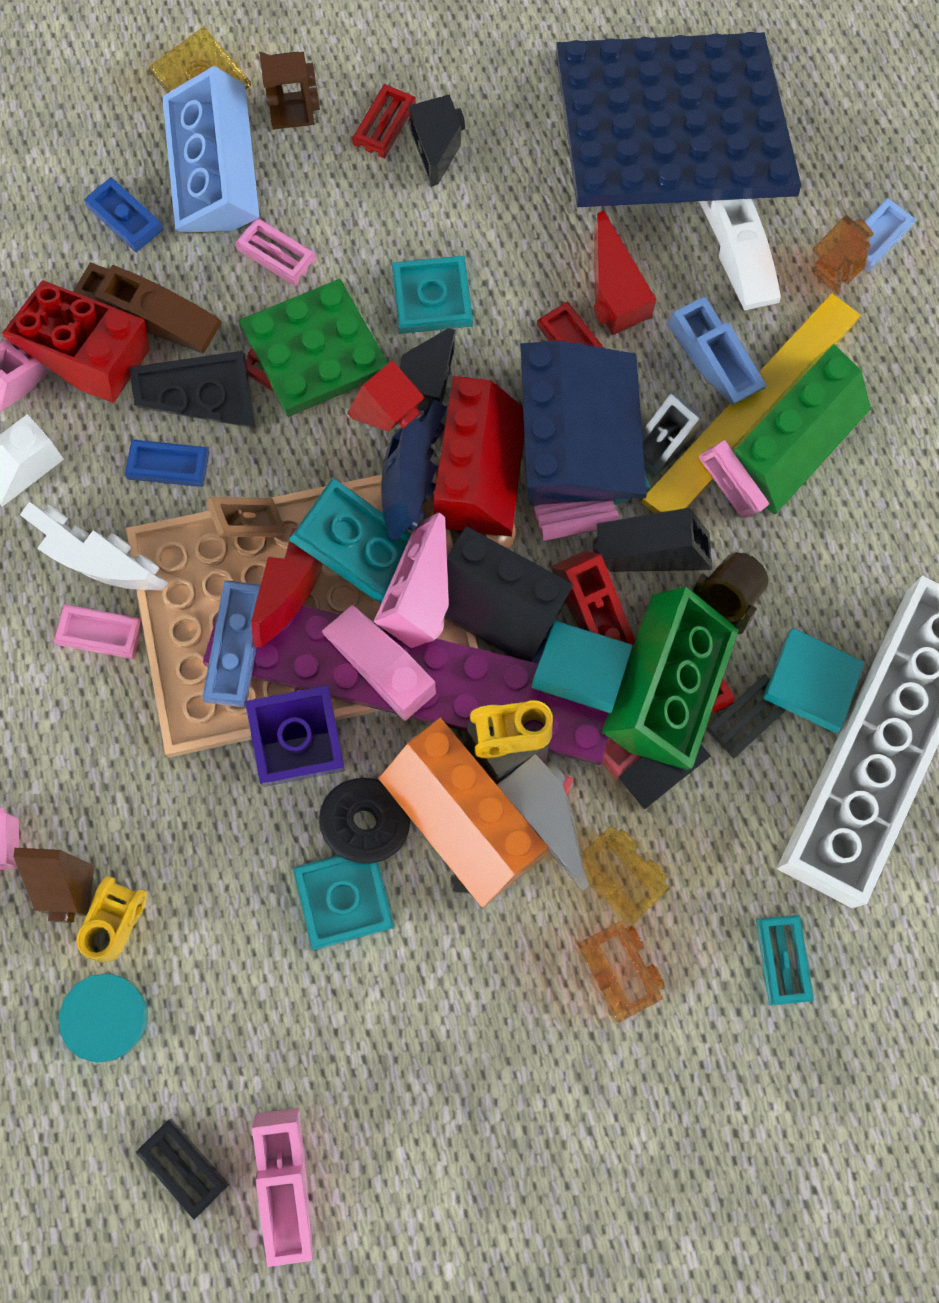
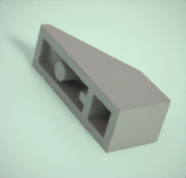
[497,754,589,891]

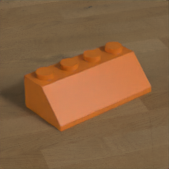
[378,717,548,908]

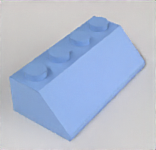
[162,66,259,232]

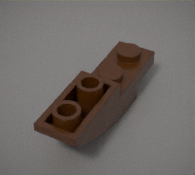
[73,262,222,354]

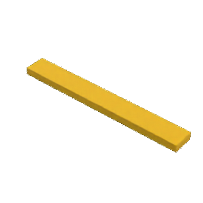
[641,293,861,514]

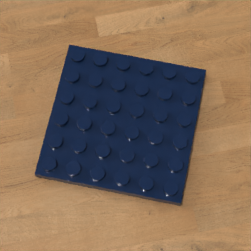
[556,32,801,208]

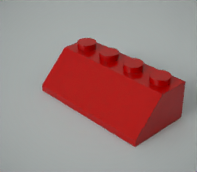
[433,376,524,537]

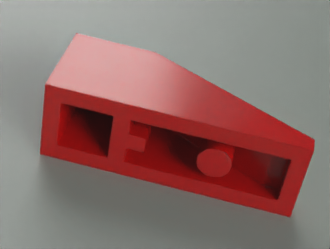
[594,211,656,335]
[347,360,425,432]
[551,551,635,657]

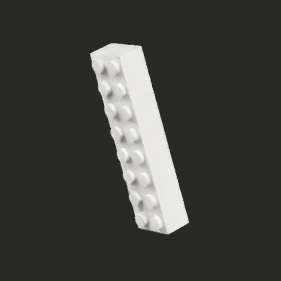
[776,576,939,908]

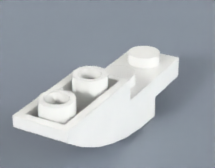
[699,199,781,311]
[20,502,168,590]

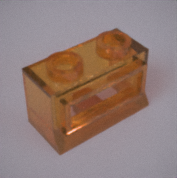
[811,214,873,296]
[573,921,665,1024]

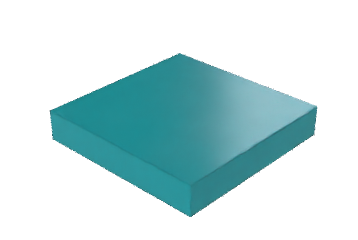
[392,255,473,334]
[531,621,633,713]
[763,628,865,733]
[293,855,395,951]

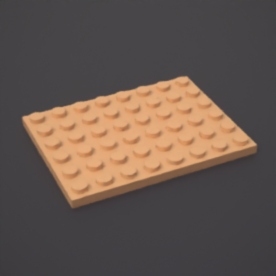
[126,473,478,758]

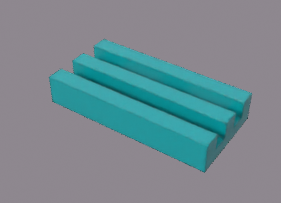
[756,915,814,1006]

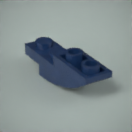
[381,399,447,541]

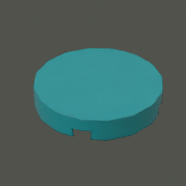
[59,973,148,1063]

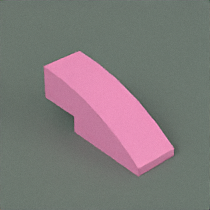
[252,1108,313,1267]

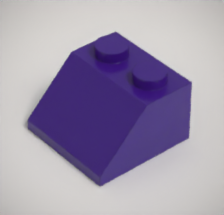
[245,685,345,787]

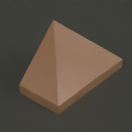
[206,497,286,537]

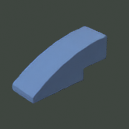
[667,296,767,405]

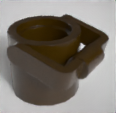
[692,552,769,634]

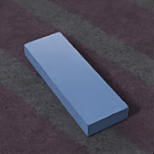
[202,580,261,708]

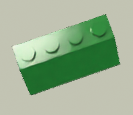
[731,344,871,514]
[601,586,739,770]

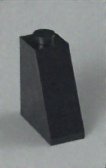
[593,507,712,572]

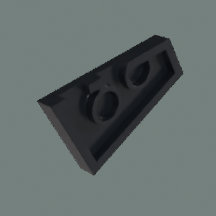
[129,351,256,428]

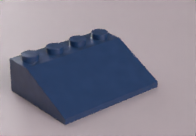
[520,341,647,505]

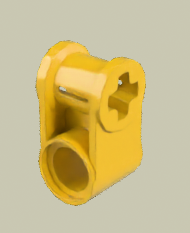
[470,700,553,758]
[76,876,148,963]

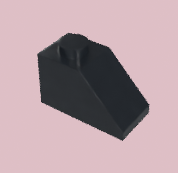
[408,94,465,187]
[399,328,455,411]

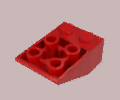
[2,280,150,403]

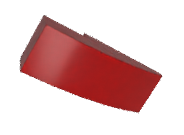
[251,528,323,648]

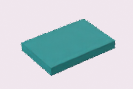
[289,478,412,604]

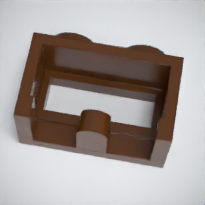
[259,51,320,130]

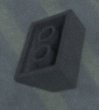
[444,526,574,662]

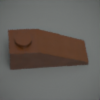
[13,848,95,923]

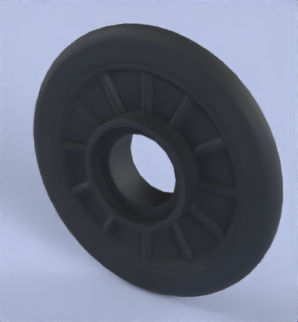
[319,778,410,864]

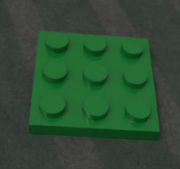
[238,279,388,417]

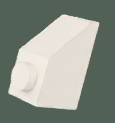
[0,414,64,507]

